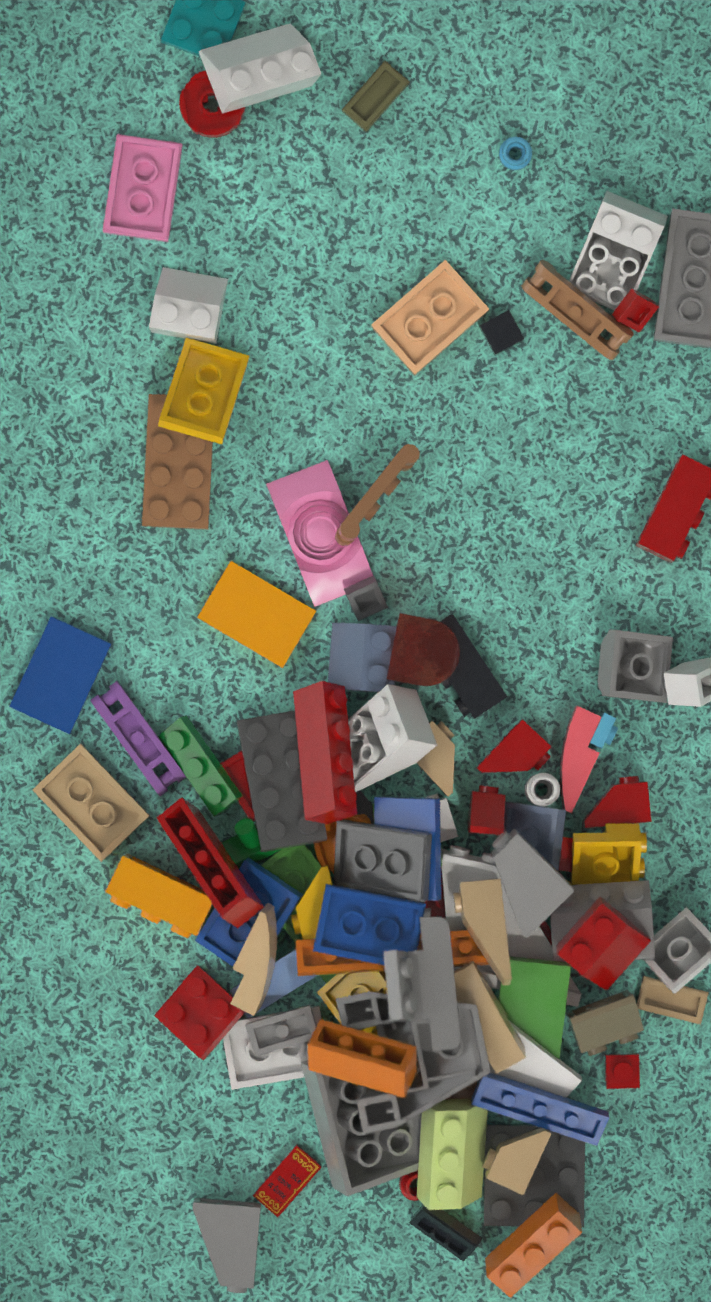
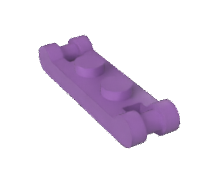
[90,681,187,796]

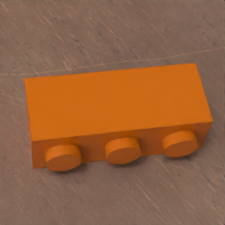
[307,1019,417,1098]
[485,1193,582,1298]

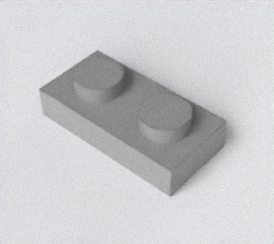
[245,1004,316,1057]

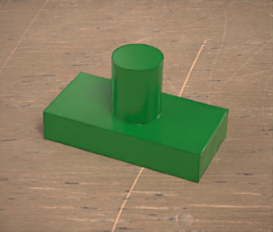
[221,818,282,869]

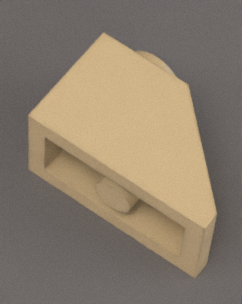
[417,721,455,797]
[482,1128,551,1195]

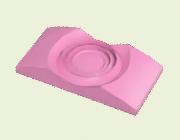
[266,460,373,607]

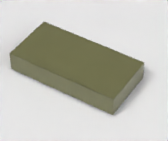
[342,61,410,133]

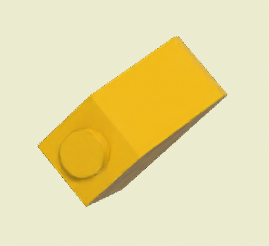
[291,865,333,940]

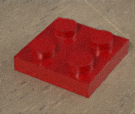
[154,965,245,1060]

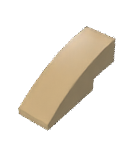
[230,903,277,1016]
[454,961,526,1074]

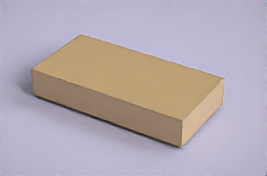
[636,976,709,1025]

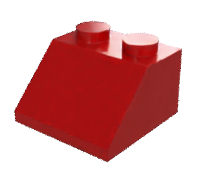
[556,896,651,991]

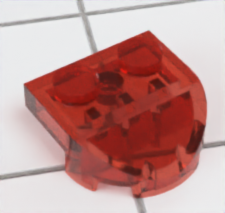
[387,613,460,686]

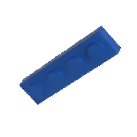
[471,1073,609,1146]

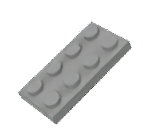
[653,208,711,349]

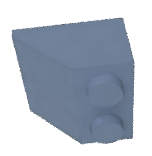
[328,623,399,693]

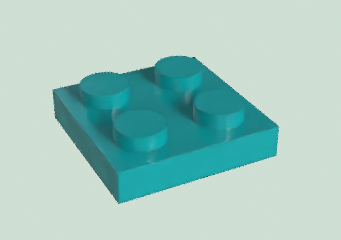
[161,0,246,57]

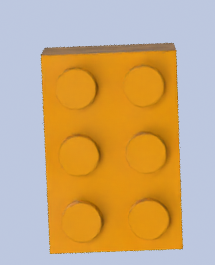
[105,853,213,938]

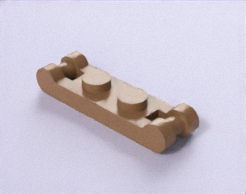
[521,260,634,360]
[335,444,420,546]

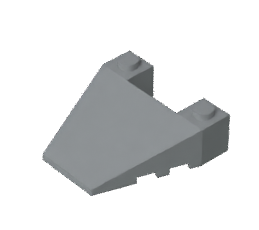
[336,992,491,1134]

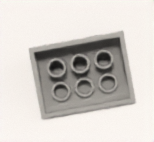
[301,1060,422,1197]

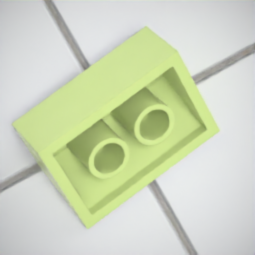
[416,1099,488,1210]

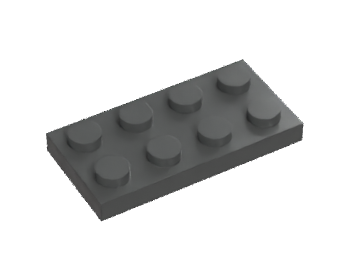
[236,710,328,853]

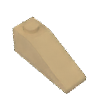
[453,879,512,986]

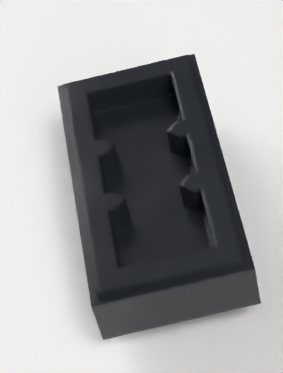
[409,1205,482,1261]

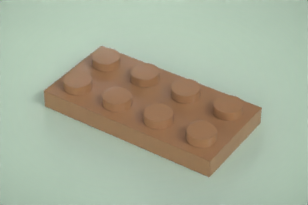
[142,394,213,530]

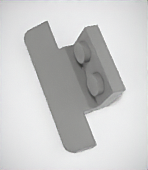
[383,917,461,1052]

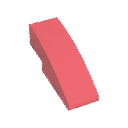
[560,706,602,814]

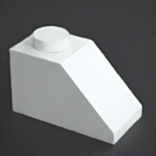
[663,657,711,707]

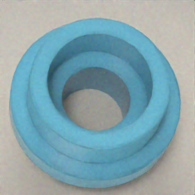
[499,137,532,170]

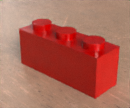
[635,454,711,563]

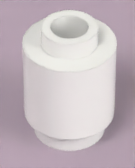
[525,773,560,806]

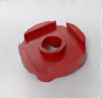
[179,70,246,138]

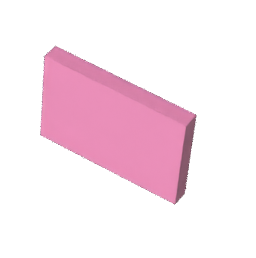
[103,134,183,242]

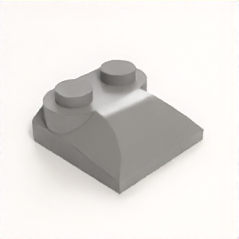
[597,630,673,703]

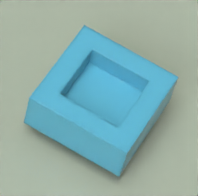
[589,713,618,748]

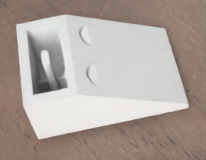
[569,191,668,310]
[348,684,437,792]

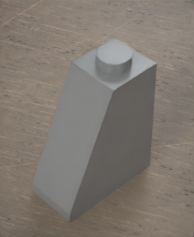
[491,828,575,938]
[193,1198,261,1293]

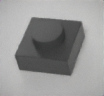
[344,576,388,621]

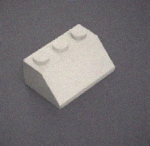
[199,23,321,114]

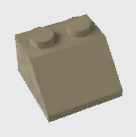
[565,990,644,1056]

